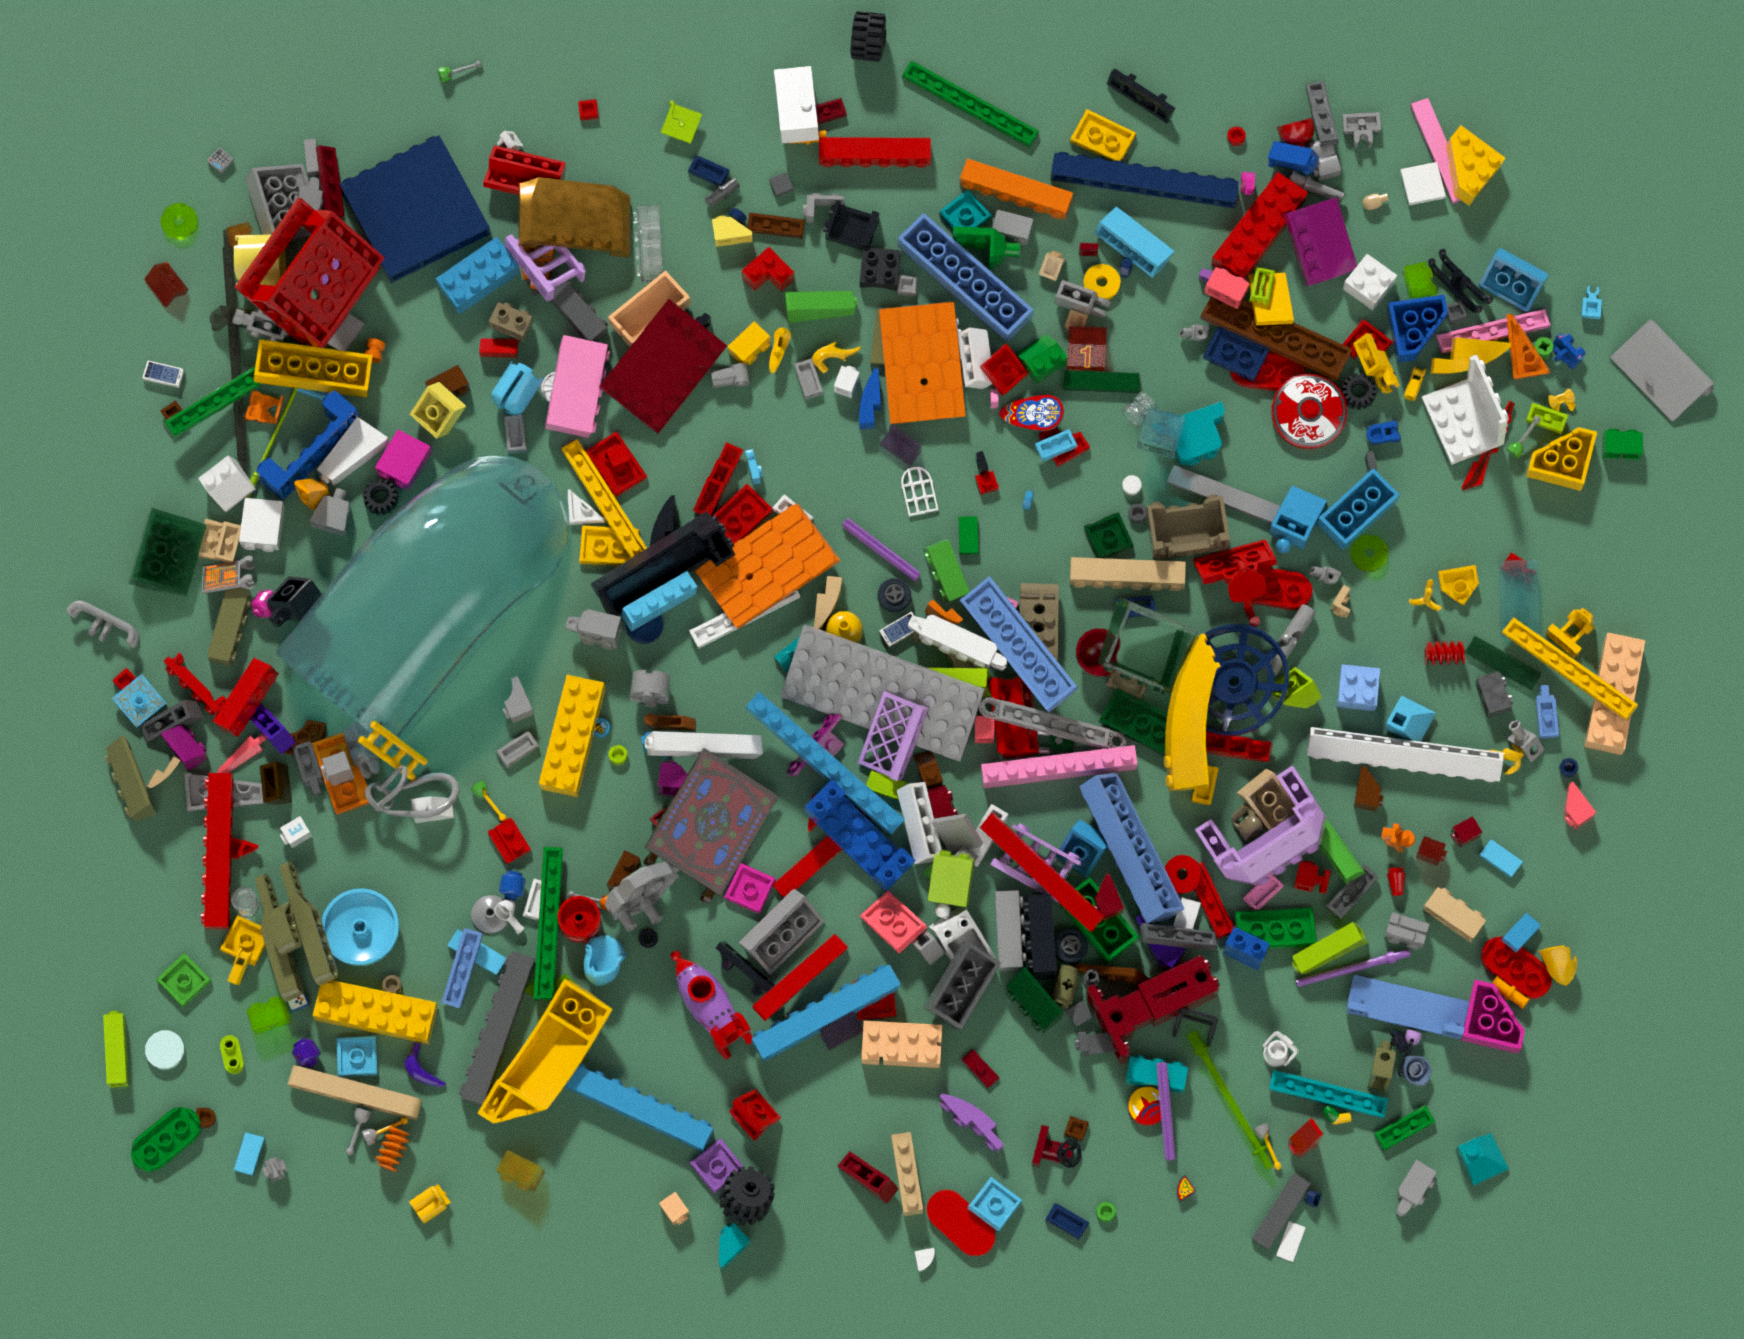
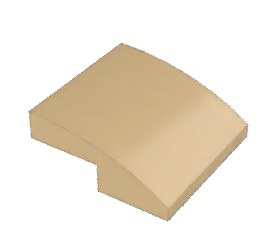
[196,519,241,562]
[146,757,180,789]

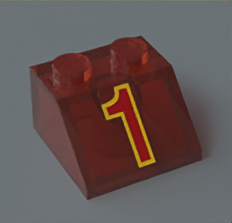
[1067,326,1107,371]

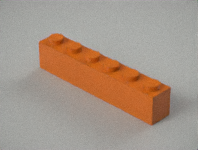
[960,158,1073,219]

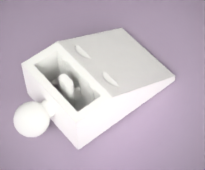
[929,903,996,961]

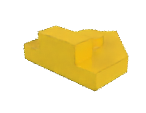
[1437,565,1479,606]

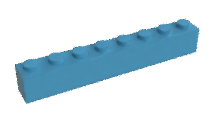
[752,964,901,1062]
[564,1063,714,1152]

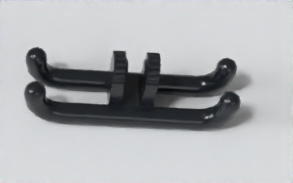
[1428,248,1493,314]

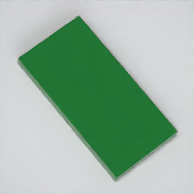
[1235,907,1317,949]

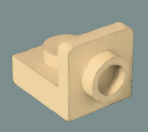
[1039,251,1066,281]
[1331,585,1351,618]

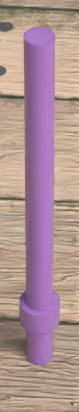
[1296,949,1410,987]

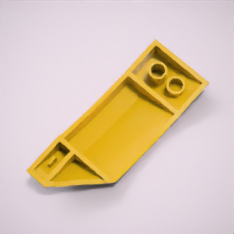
[1164,634,1221,791]
[477,979,613,1124]

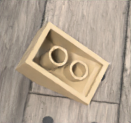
[1237,769,1296,831]

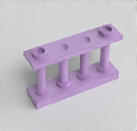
[505,234,586,302]
[990,823,1082,903]

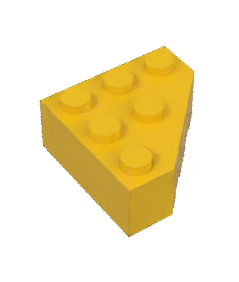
[1446,125,1505,206]
[1526,427,1597,491]

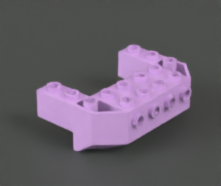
[1195,766,1327,886]

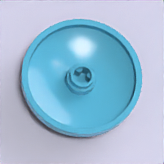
[322,888,399,966]

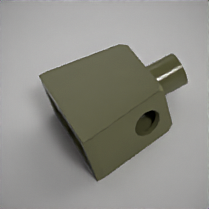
[1368,1041,1396,1092]

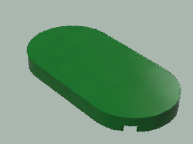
[131,1107,202,1172]

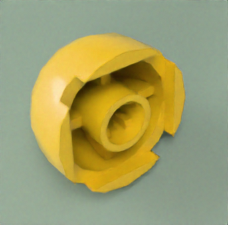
[825,611,863,643]

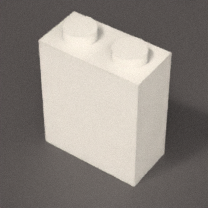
[239,498,285,552]

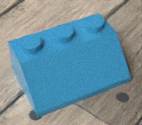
[1478,248,1549,312]

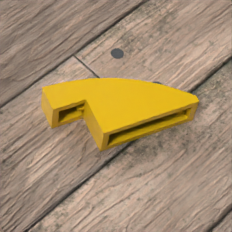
[1430,337,1512,374]

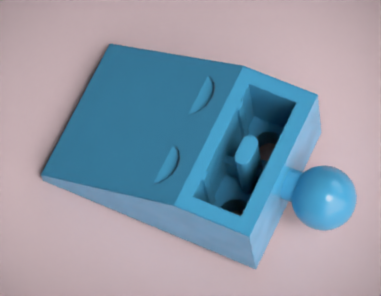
[1269,485,1327,553]

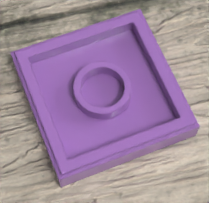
[690,1138,743,1194]

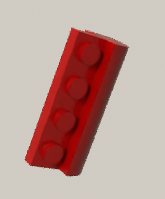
[483,145,566,195]
[990,676,1039,759]

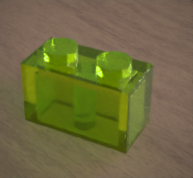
[1402,261,1438,299]
[246,996,293,1035]

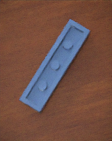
[441,928,484,1009]

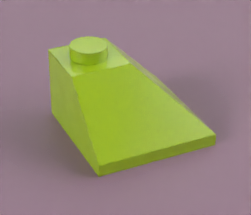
[1271,667,1322,708]

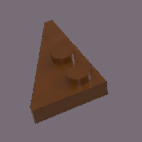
[1074,963,1150,985]

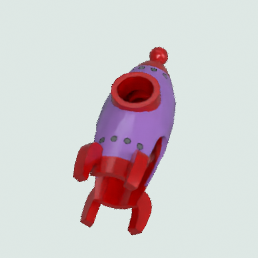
[670,950,753,1060]

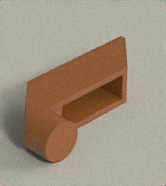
[644,713,695,730]

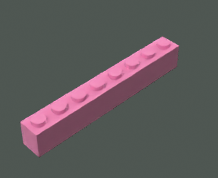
[981,745,1137,789]

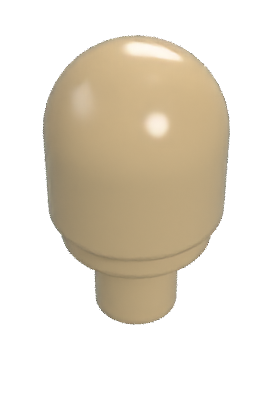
[1362,193,1389,210]

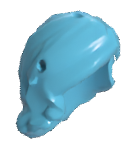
[584,935,627,986]

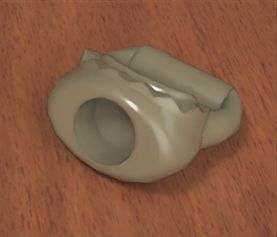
[1231,804,1262,841]

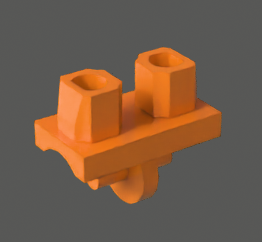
[1381,823,1415,852]

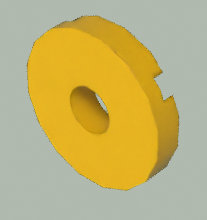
[1083,264,1121,300]

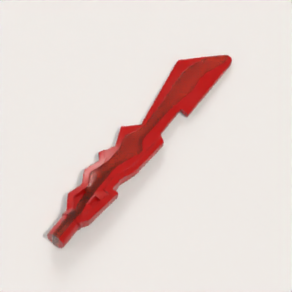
[1461,401,1515,490]

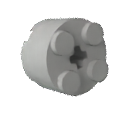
[630,670,671,707]

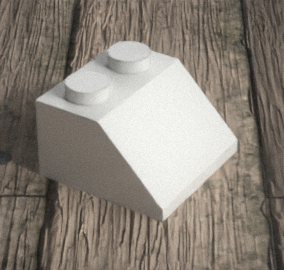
[198,456,256,512]

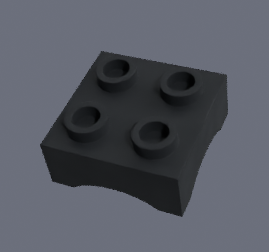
[860,247,900,290]

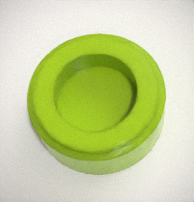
[608,745,628,765]

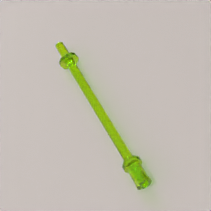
[1186,1030,1273,1171]

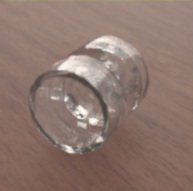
[1122,392,1158,428]
[231,887,260,918]

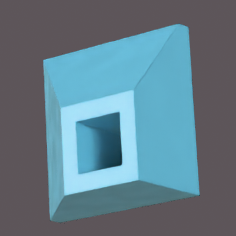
[1384,695,1436,742]

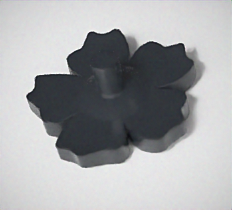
[1390,1031,1408,1053]

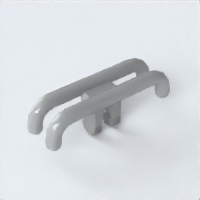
[66,600,139,648]

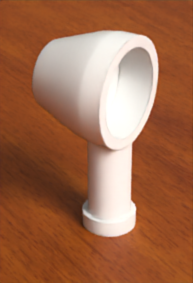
[494,899,525,934]

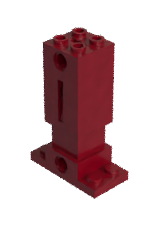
[1085,955,1220,1065]

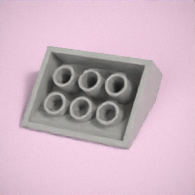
[245,164,311,241]

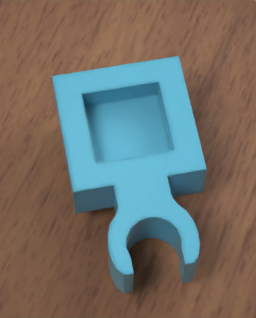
[1581,286,1602,319]
[745,449,763,485]

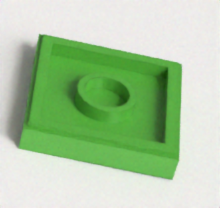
[156,953,212,1008]

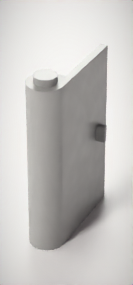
[1610,319,1715,422]

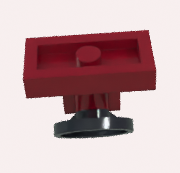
[1031,1125,1082,1168]

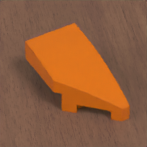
[925,600,963,624]

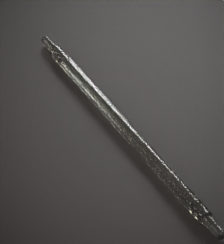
[222,229,249,477]

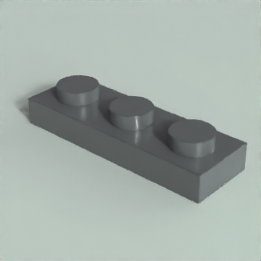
[1326,864,1379,920]

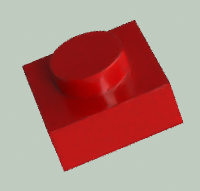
[975,470,999,495]

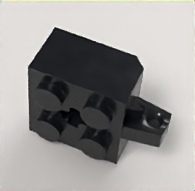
[267,576,323,627]

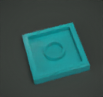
[939,189,992,228]

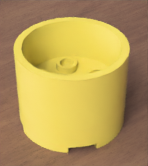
[234,234,286,292]

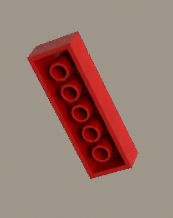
[1211,172,1308,280]

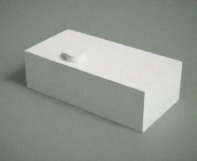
[774,66,819,143]

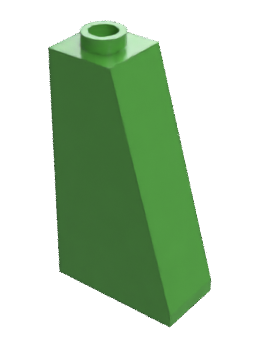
[785,291,858,323]

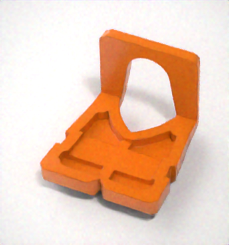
[245,391,283,424]

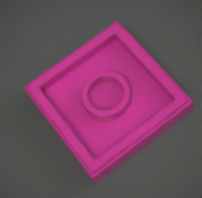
[724,863,776,914]

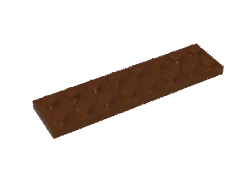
[1200,296,1353,381]

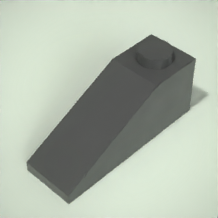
[140,700,204,743]

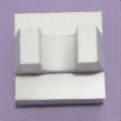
[497,131,523,151]

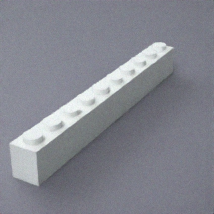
[1307,727,1503,782]

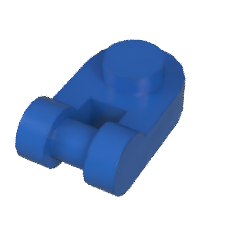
[1366,421,1401,445]

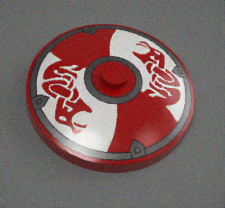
[1271,374,1347,449]

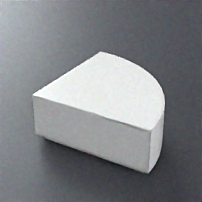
[915,1248,935,1272]

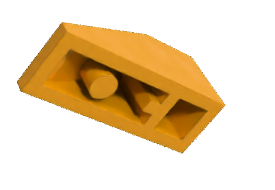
[294,478,330,511]

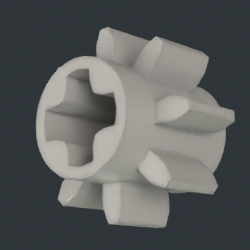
[262,1157,287,1181]

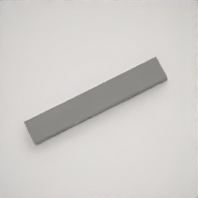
[1166,465,1280,524]

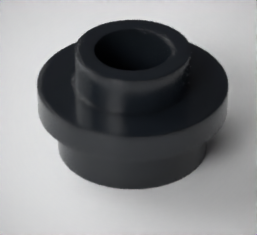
[638,929,658,948]

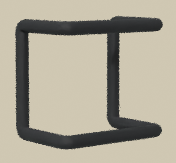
[1173,1007,1218,1047]

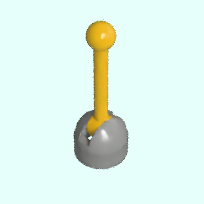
[362,1117,408,1146]
[1253,1123,1282,1170]

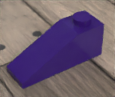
[250,702,296,754]
[1135,915,1185,971]

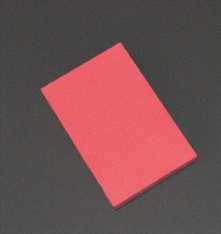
[860,890,927,954]

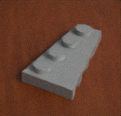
[184,773,265,812]

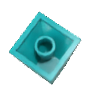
[1456,1133,1509,1186]

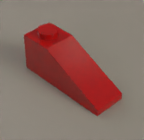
[1288,1118,1323,1158]

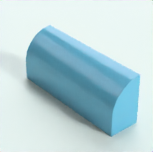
[1094,207,1175,278]

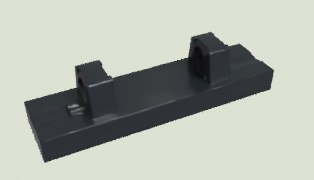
[1106,68,1176,124]
[715,941,775,996]

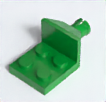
[952,226,1020,270]

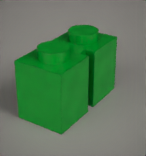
[1602,428,1643,460]

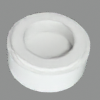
[1122,475,1141,495]

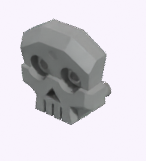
[605,862,680,932]

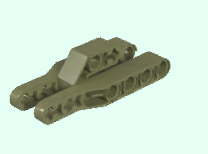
[255,861,338,1002]

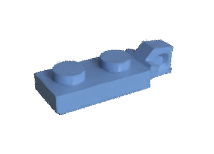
[1535,685,1559,739]

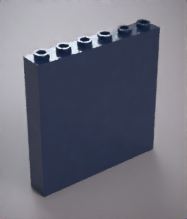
[339,135,491,283]

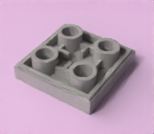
[932,813,983,852]

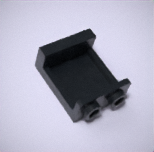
[823,200,880,251]

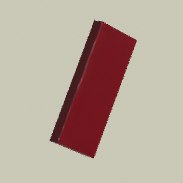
[961,1049,1000,1088]

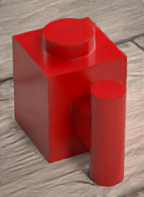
[1293,861,1331,894]

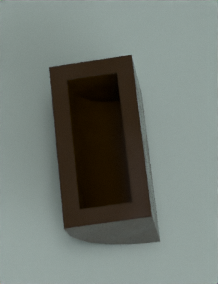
[259,761,292,805]

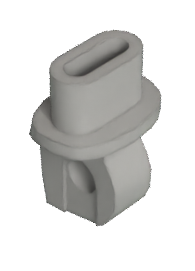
[1179,325,1209,341]
[1309,566,1341,584]

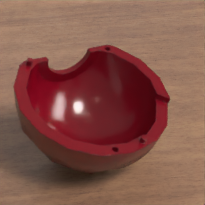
[1075,628,1121,677]

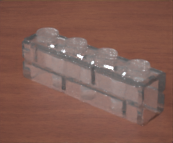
[633,205,663,283]

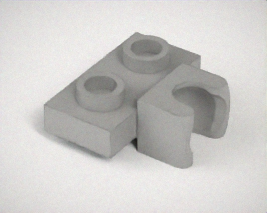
[1342,112,1381,148]

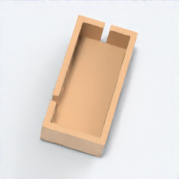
[608,270,691,347]
[861,1021,942,1068]

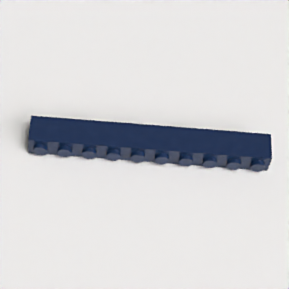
[1050,152,1239,209]

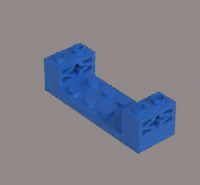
[256,390,360,501]
[803,779,916,892]

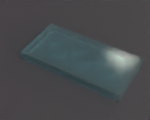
[1499,560,1540,637]

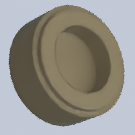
[382,975,402,994]

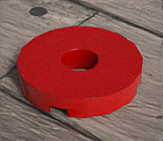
[1165,855,1203,894]

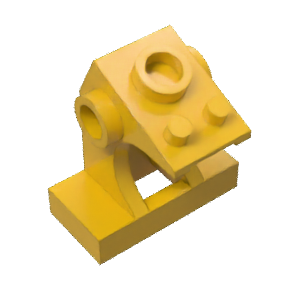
[1545,608,1595,659]

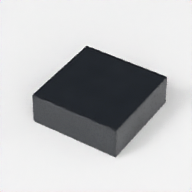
[976,451,989,474]

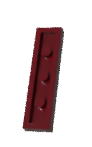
[316,145,344,218]

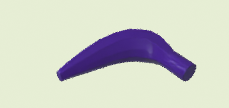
[405,1042,446,1087]

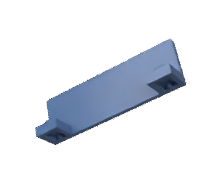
[1345,975,1468,1039]

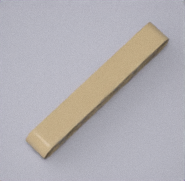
[287,1065,422,1120]

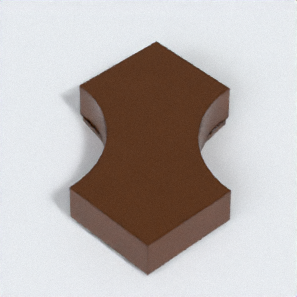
[282,719,327,756]

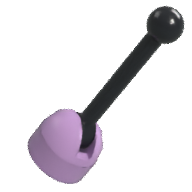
[1398,1030,1422,1077]

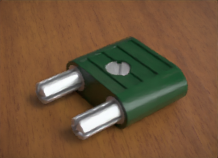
[1037,731,1073,756]

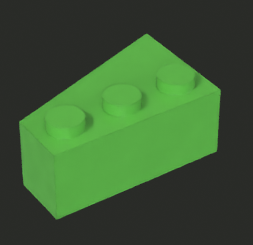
[923,540,970,601]

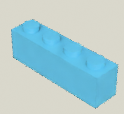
[621,572,697,631]

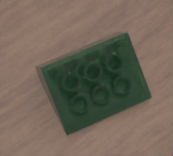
[128,508,207,596]

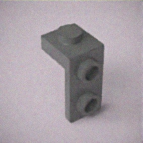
[1074,1031,1118,1056]

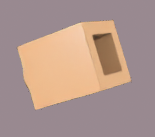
[659,1192,690,1225]

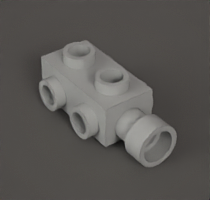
[232,309,289,342]

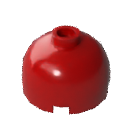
[1277,118,1315,147]

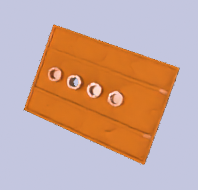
[879,302,966,424]
[695,503,841,629]

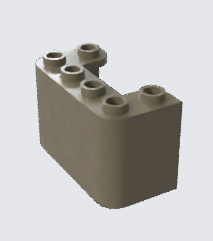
[1146,495,1230,560]

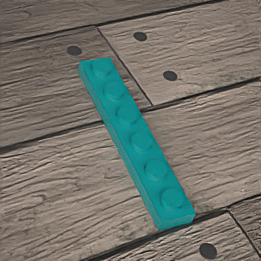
[1269,1070,1388,1119]

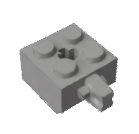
[566,609,623,650]

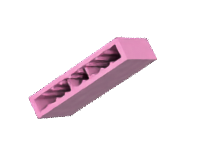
[545,335,610,438]

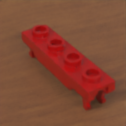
[163,653,226,716]

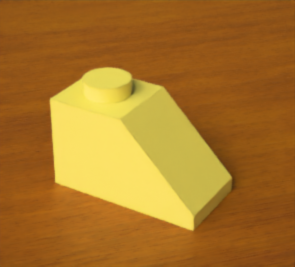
[712,216,753,247]

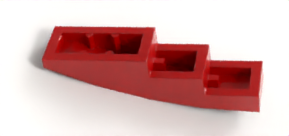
[693,442,744,516]
[1206,732,1273,762]

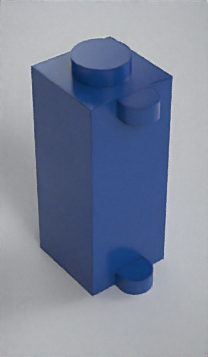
[1267,141,1319,175]

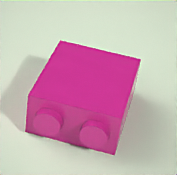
[375,429,432,490]

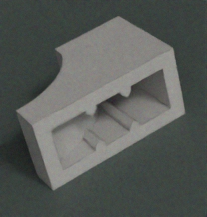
[503,676,534,723]
[911,930,945,965]

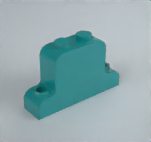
[1150,401,1225,466]

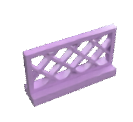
[858,691,929,781]

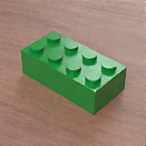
[1059,877,1139,965]

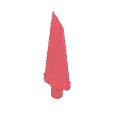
[217,734,266,773]

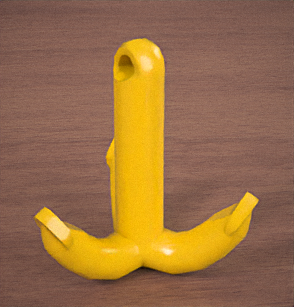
[1409,579,1442,611]
[1487,744,1524,775]

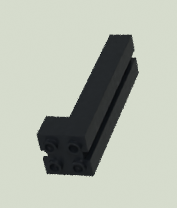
[591,512,736,616]

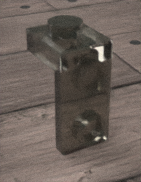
[210,305,256,331]

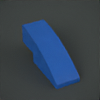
[859,368,881,429]

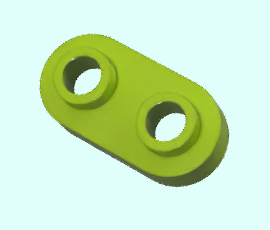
[220,1035,244,1075]

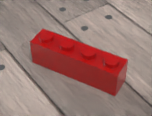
[213,658,279,738]

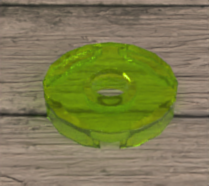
[160,203,198,240]
[1350,535,1388,572]

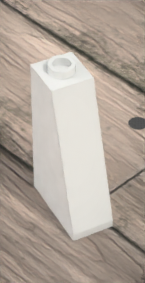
[317,417,390,486]

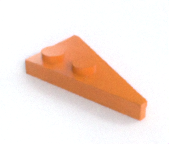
[1506,314,1550,380]

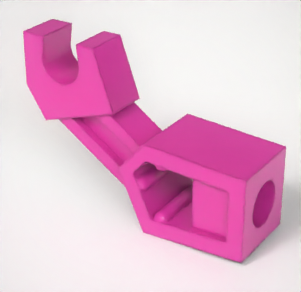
[1240,172,1255,195]

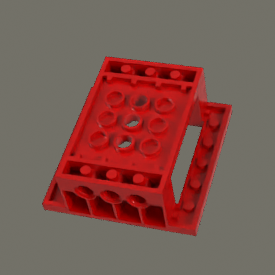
[234,198,385,348]

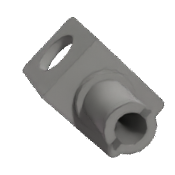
[1507,720,1544,762]

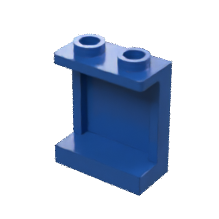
[1223,927,1269,971]

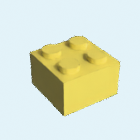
[409,382,466,439]

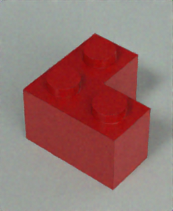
[741,247,795,292]

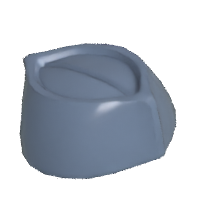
[1403,1056,1431,1086]

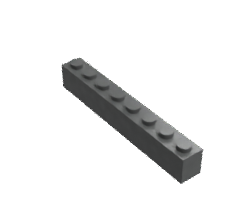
[459,951,536,1107]

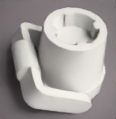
[1262,1031,1299,1067]

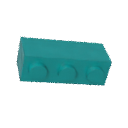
[1125,1055,1188,1093]

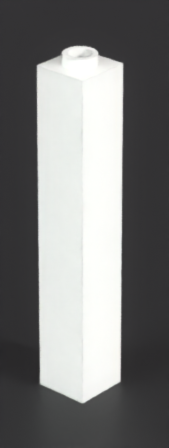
[645,731,763,759]

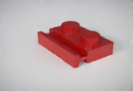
[487,817,531,865]

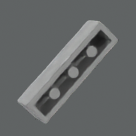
[995,890,1026,972]

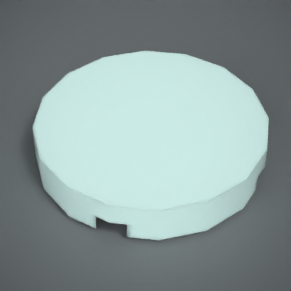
[145,1030,185,1070]

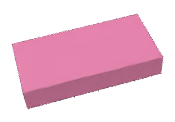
[1242,875,1284,911]

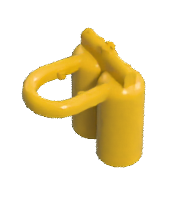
[409,1184,451,1224]

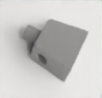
[310,488,351,537]

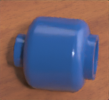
[499,871,526,901]

